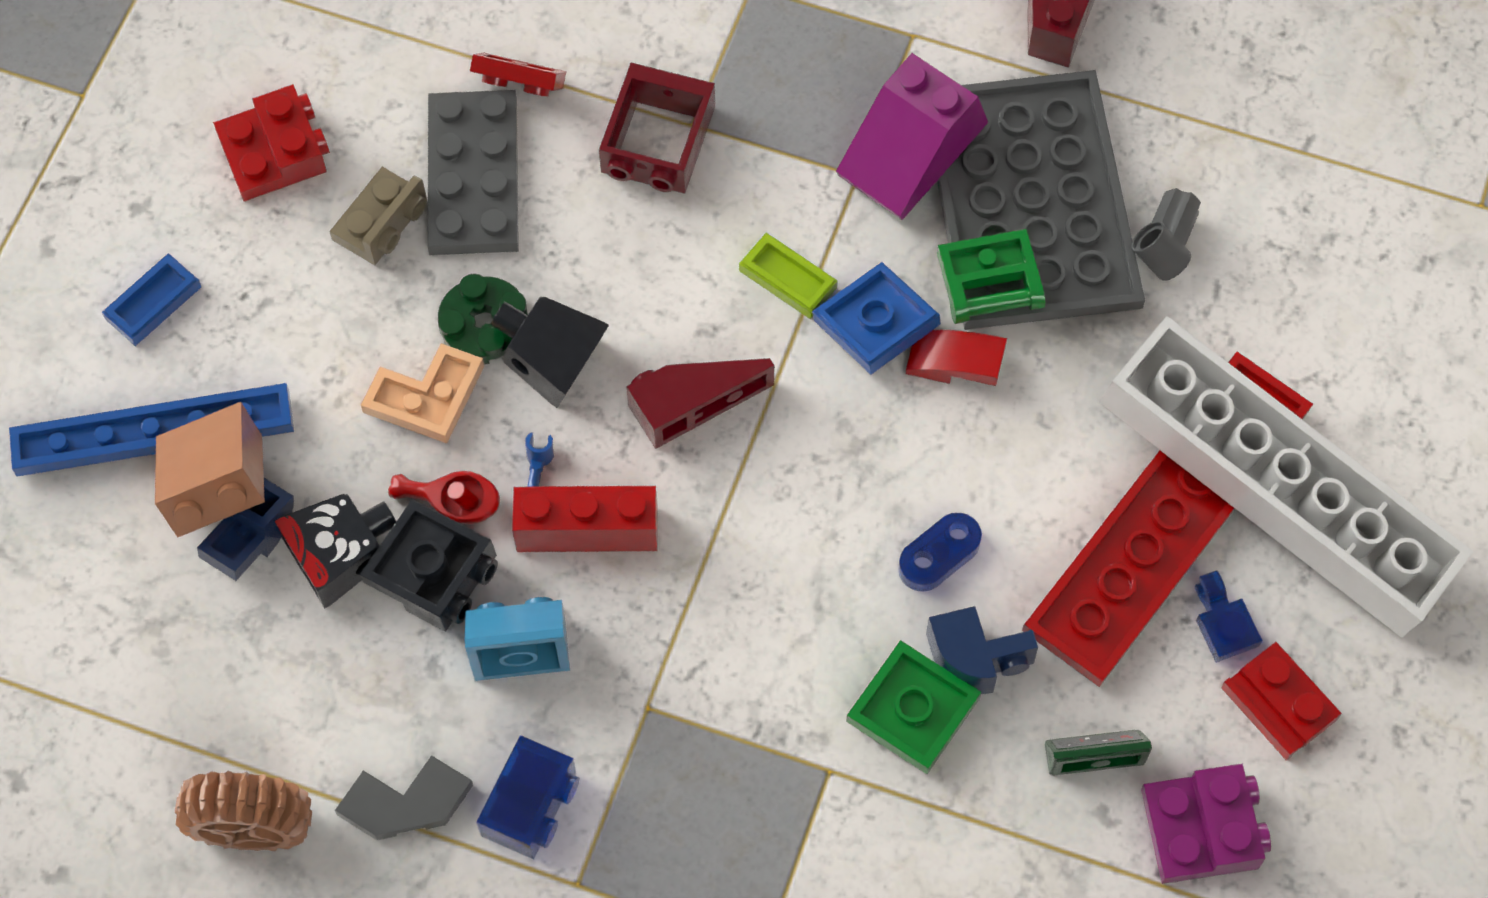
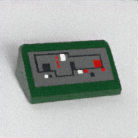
[1045,730,1152,776]

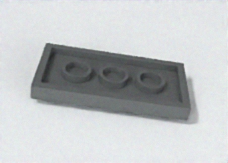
[428,90,519,255]

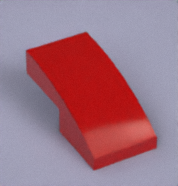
[905,330,1007,386]

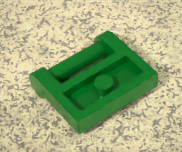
[937,229,1045,324]

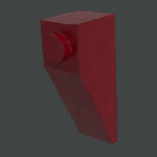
[626,358,775,449]

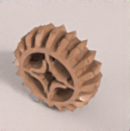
[175,771,312,852]

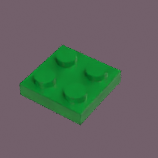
[846,640,981,774]

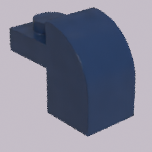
[926,606,1038,694]

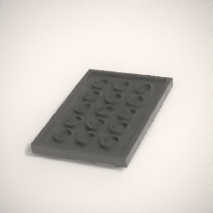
[937,70,1145,330]

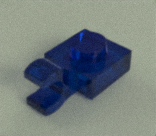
[1195,570,1263,663]

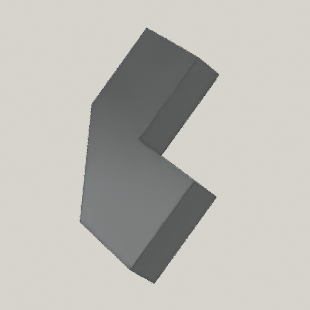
[335,755,473,840]

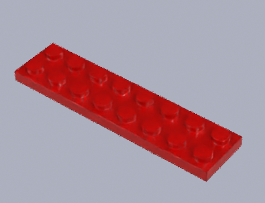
[1022,351,1313,687]

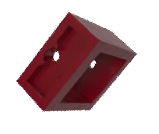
[599,62,715,194]

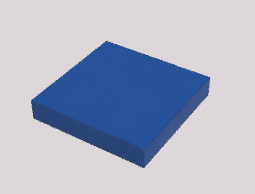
[812,262,941,375]

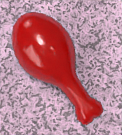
[388,471,500,524]

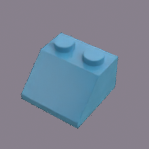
[465,597,570,681]

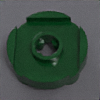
[438,274,528,365]

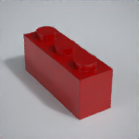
[512,486,658,552]

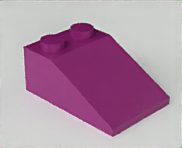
[836,53,989,220]

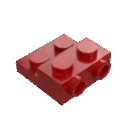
[213,84,330,202]

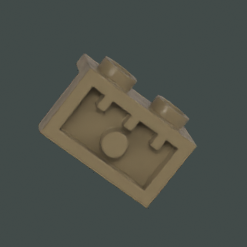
[329,166,427,265]

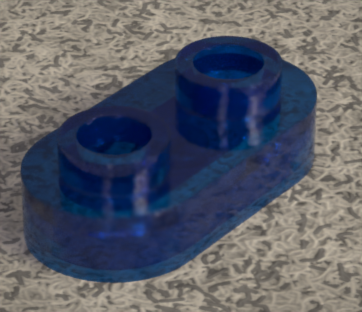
[898,513,982,592]

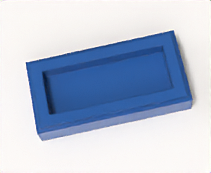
[102,253,202,346]

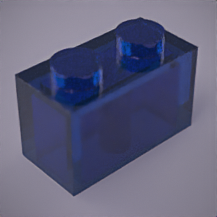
[476,735,580,859]

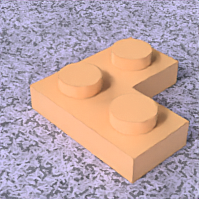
[361,343,484,443]

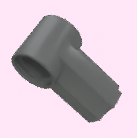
[1131,188,1201,281]

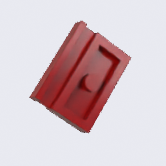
[1221,642,1342,761]

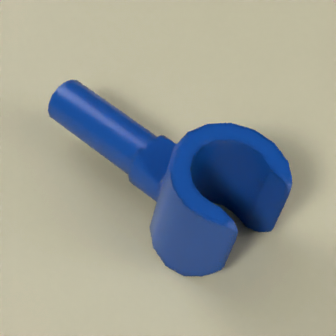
[525,432,554,487]

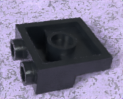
[360,499,498,632]

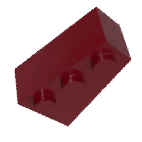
[1027,0,1095,68]

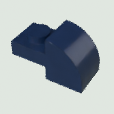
[197,478,294,581]

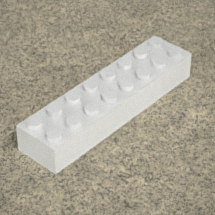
[1099,316,1473,638]

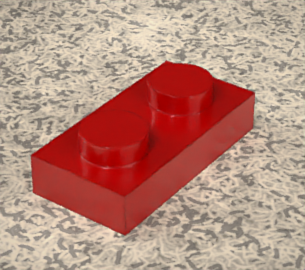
[470,52,567,96]

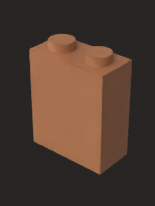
[155,402,265,538]

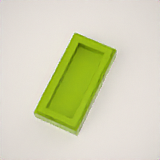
[739,233,838,319]

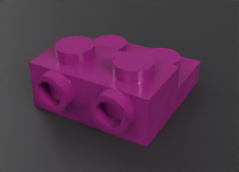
[1141,763,1271,884]

